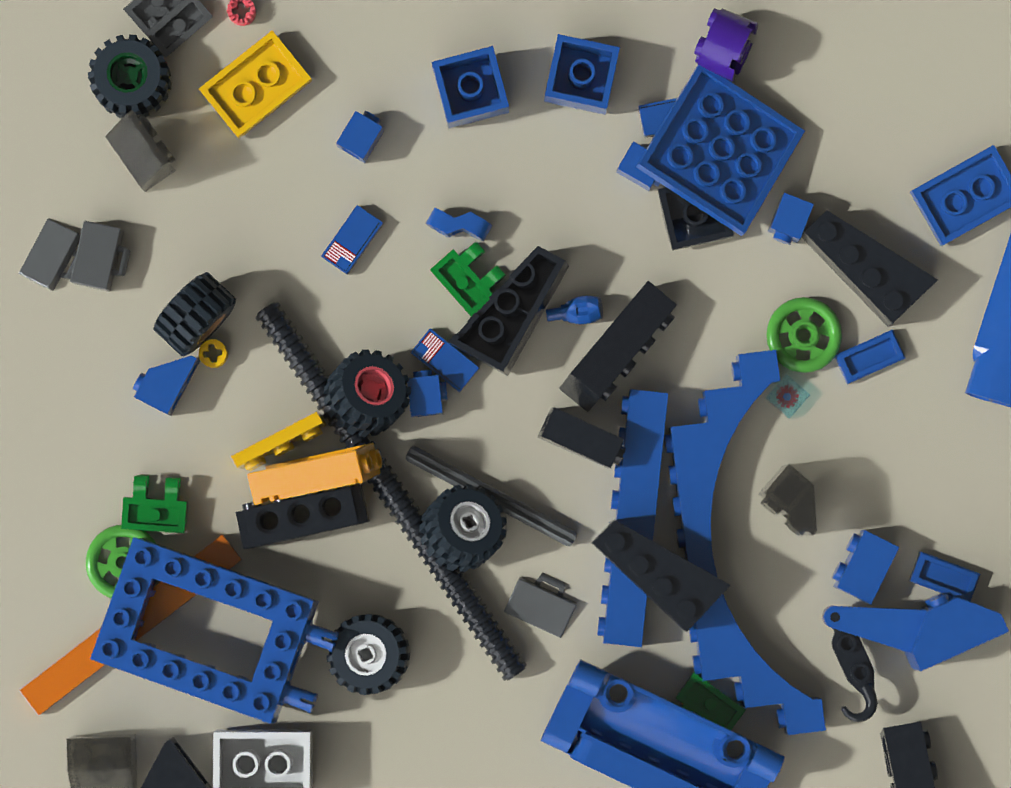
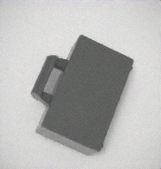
[19,218,81,291]
[70,221,131,292]
[504,573,577,638]

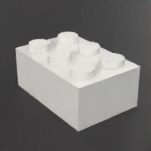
[213,729,313,788]

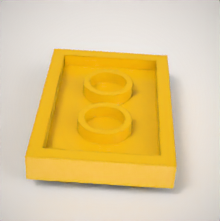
[199,30,312,139]
[231,412,327,471]

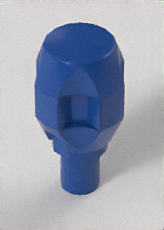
[546,295,603,324]

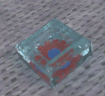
[765,374,810,419]

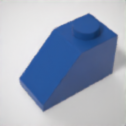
[133,355,200,416]

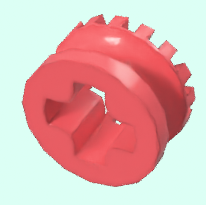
[227,0,256,26]

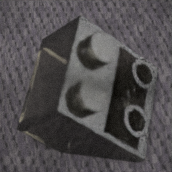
[105,110,176,192]
[758,464,817,536]

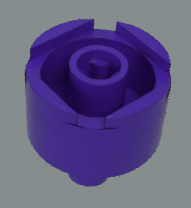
[694,8,758,82]

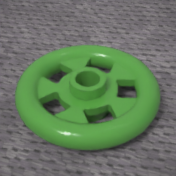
[766,297,842,373]
[86,525,157,599]

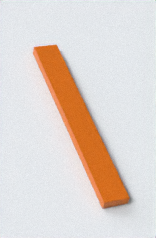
[20,535,242,715]

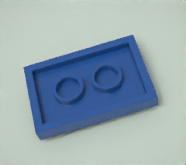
[910,145,1011,246]

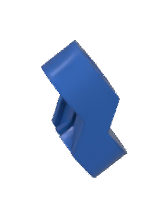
[425,208,493,242]

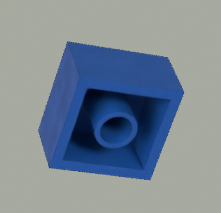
[544,34,620,115]
[432,46,509,129]

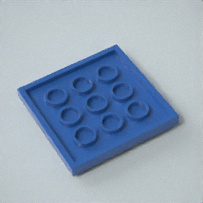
[636,65,805,236]

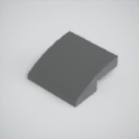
[123,0,213,57]

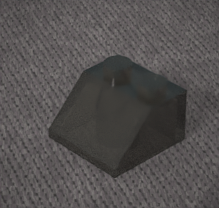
[67,734,137,788]

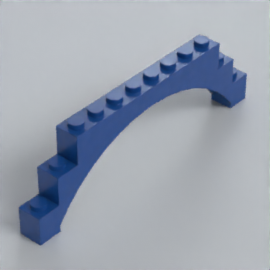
[664,350,826,735]

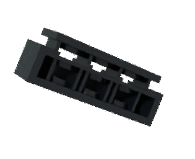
[235,484,370,550]

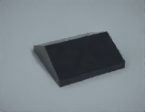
[658,187,734,251]

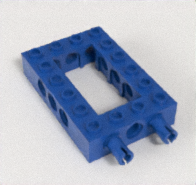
[90,537,339,724]

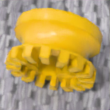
[199,339,228,368]

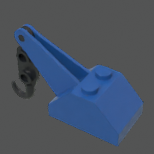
[822,593,1009,722]

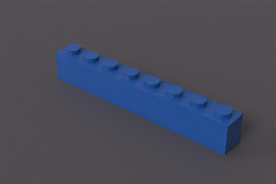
[597,389,668,647]

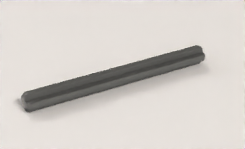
[406,446,577,546]

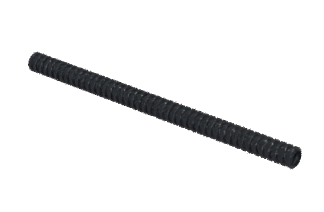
[255,302,527,681]

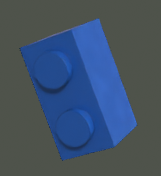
[832,530,899,604]

